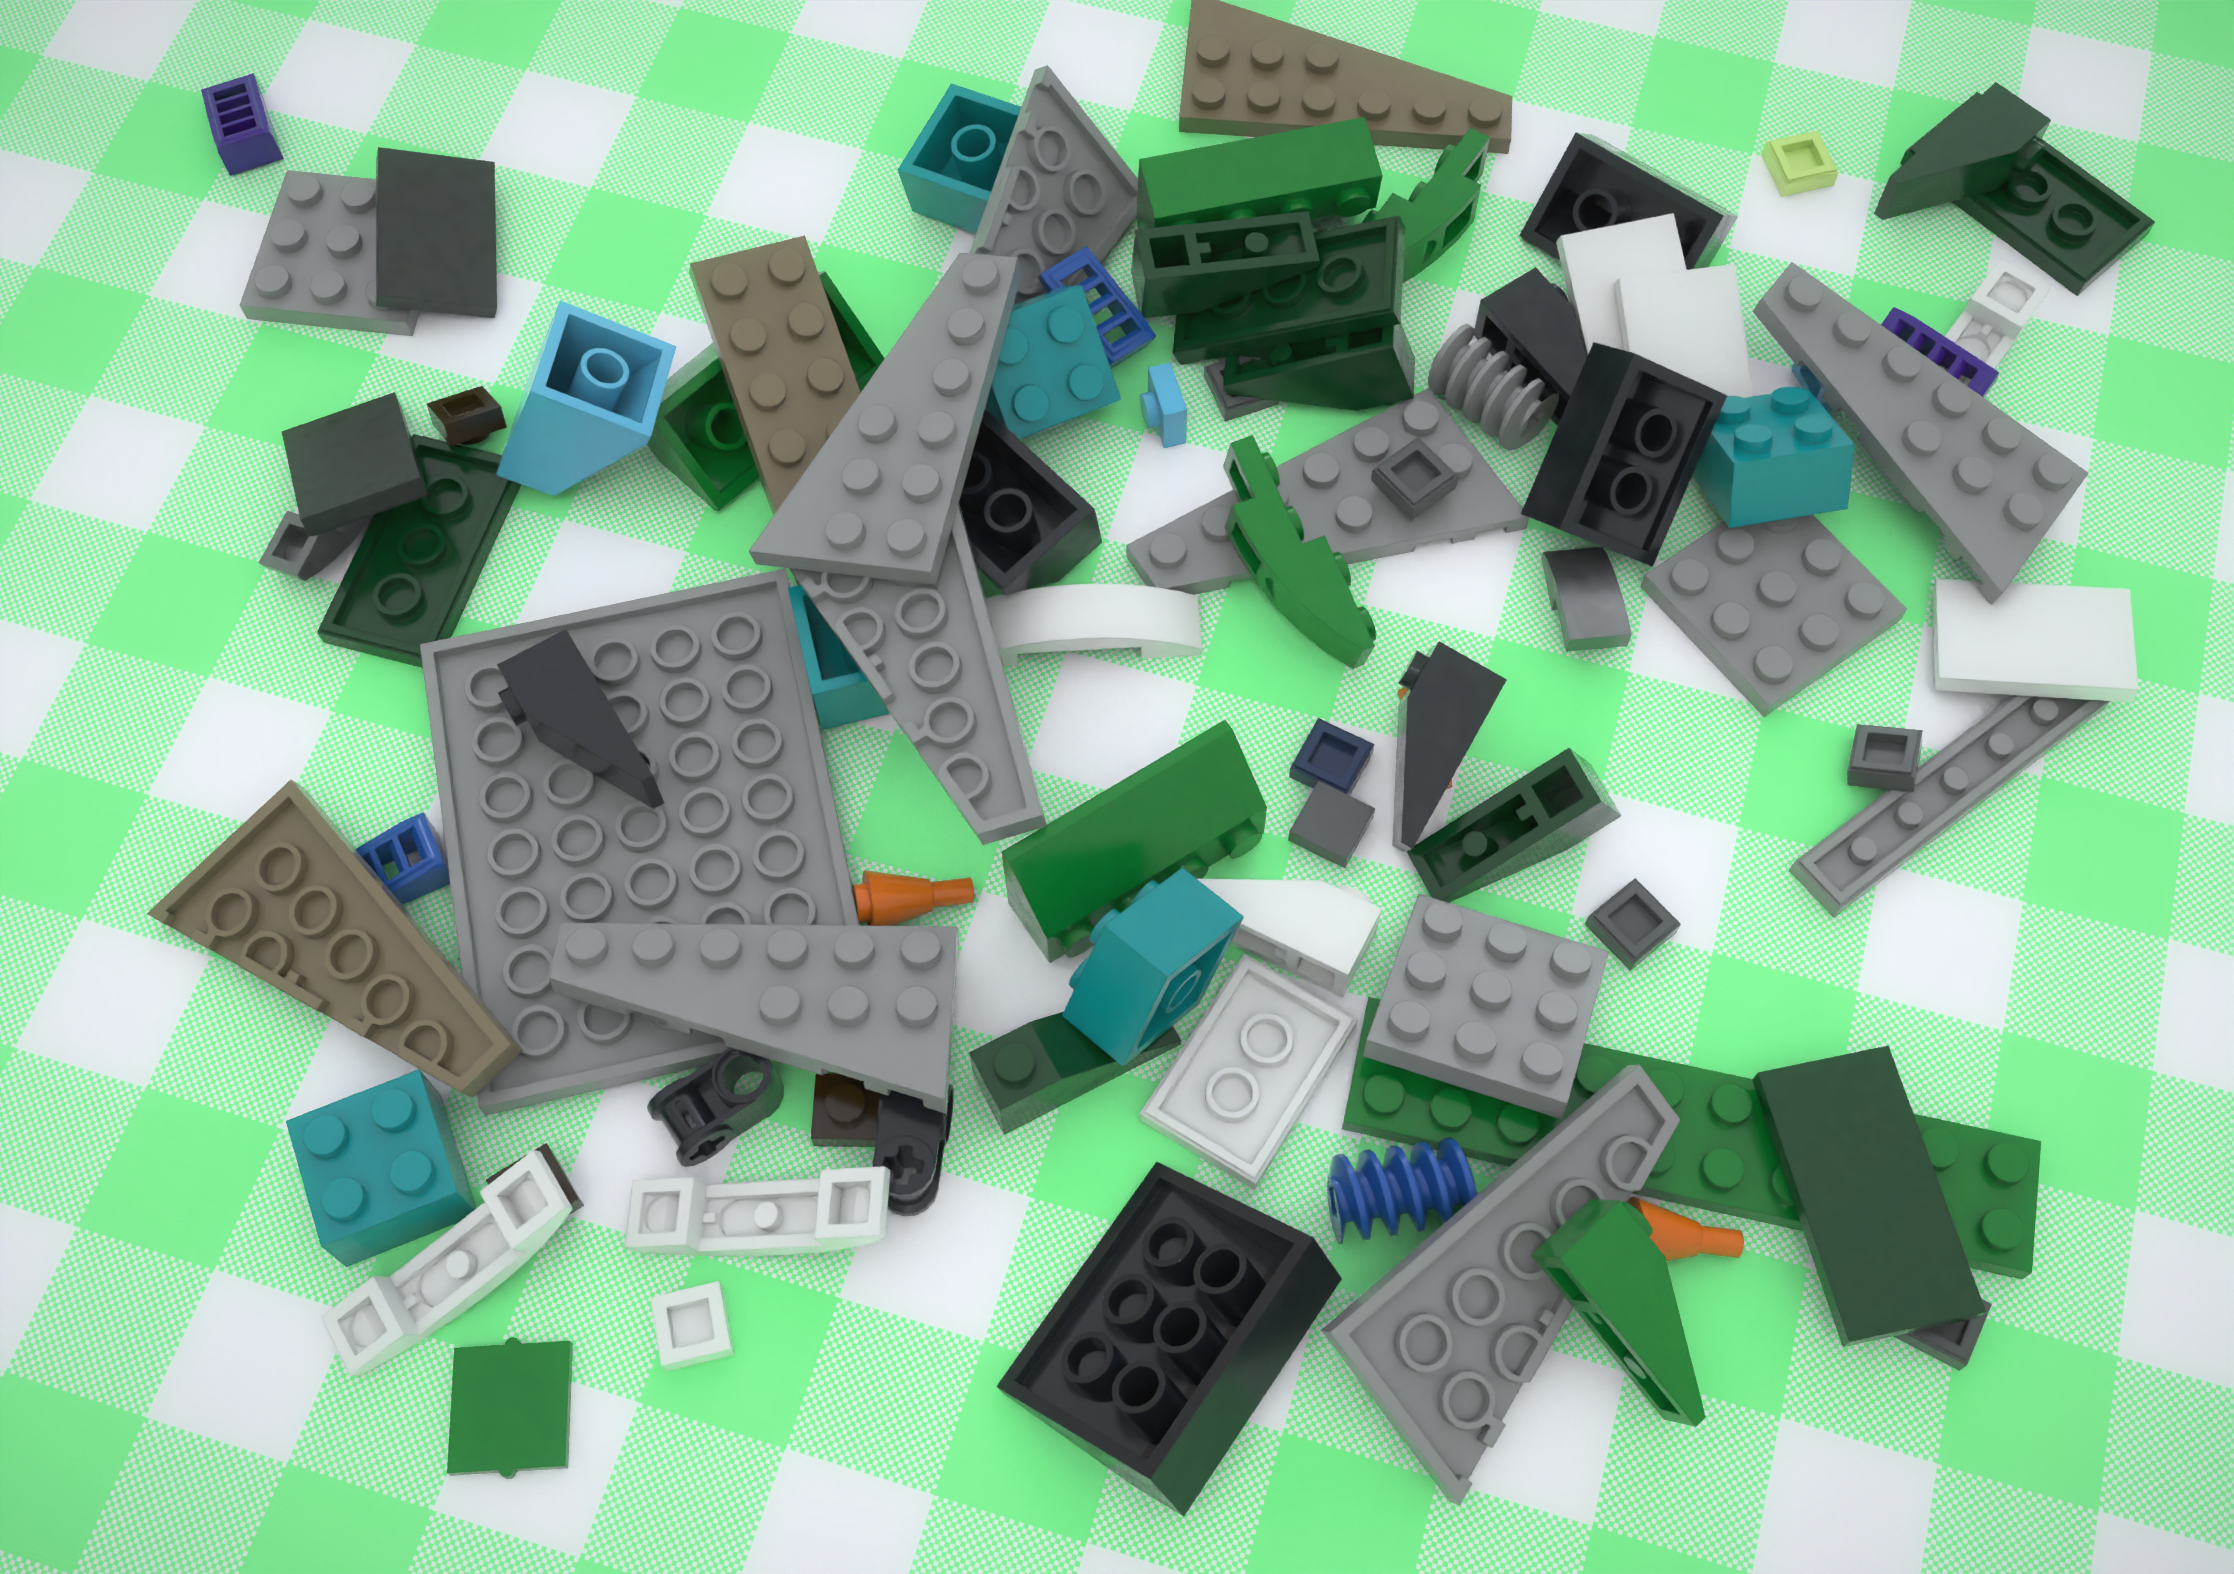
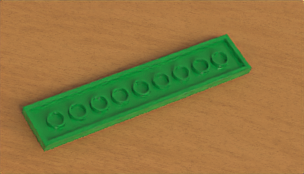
[1341,997,2041,1280]

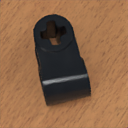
[647,1047,784,1167]
[873,1084,954,1217]

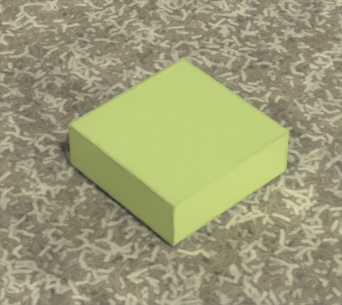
[1761,130,1839,197]

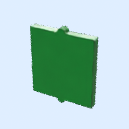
[447,1337,573,1479]

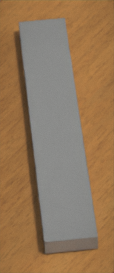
[1789,695,2110,918]

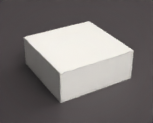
[650,1281,735,1372]

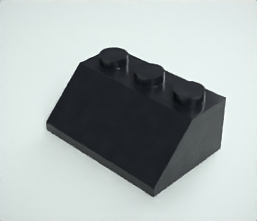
[1519,132,1738,270]
[1521,342,1727,567]
[959,409,1102,595]

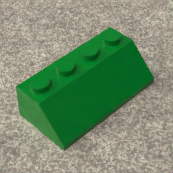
[1136,117,1383,229]
[647,271,885,511]
[1001,720,1267,964]

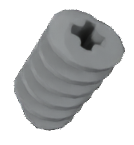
[1428,323,1559,451]

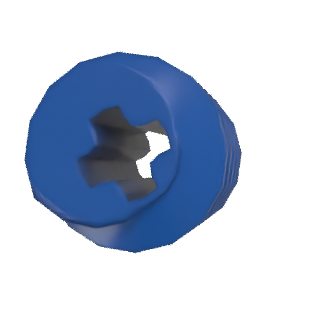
[1327,1137,1477,1244]

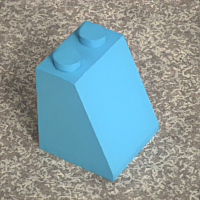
[496,300,677,496]

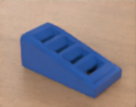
[1037,246,1156,369]
[356,812,450,905]

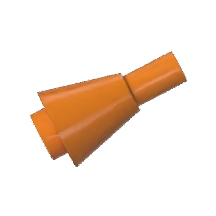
[852,870,974,926]
[1627,1197,1744,1261]

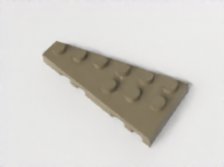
[1179,0,1513,154]
[146,779,523,1098]

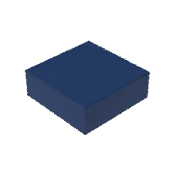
[1289,718,1375,796]

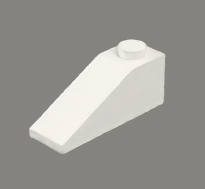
[1197,879,1382,998]

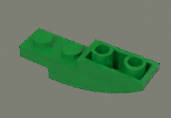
[1362,127,1490,283]
[1223,435,1376,669]

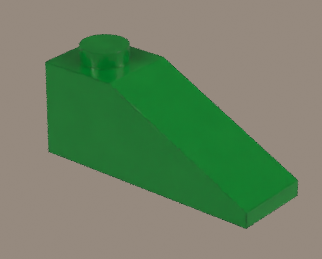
[1531,1199,1706,1427]

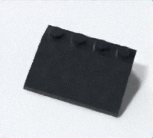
[996,1162,1342,1517]

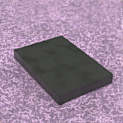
[376,147,497,318]
[281,392,428,537]

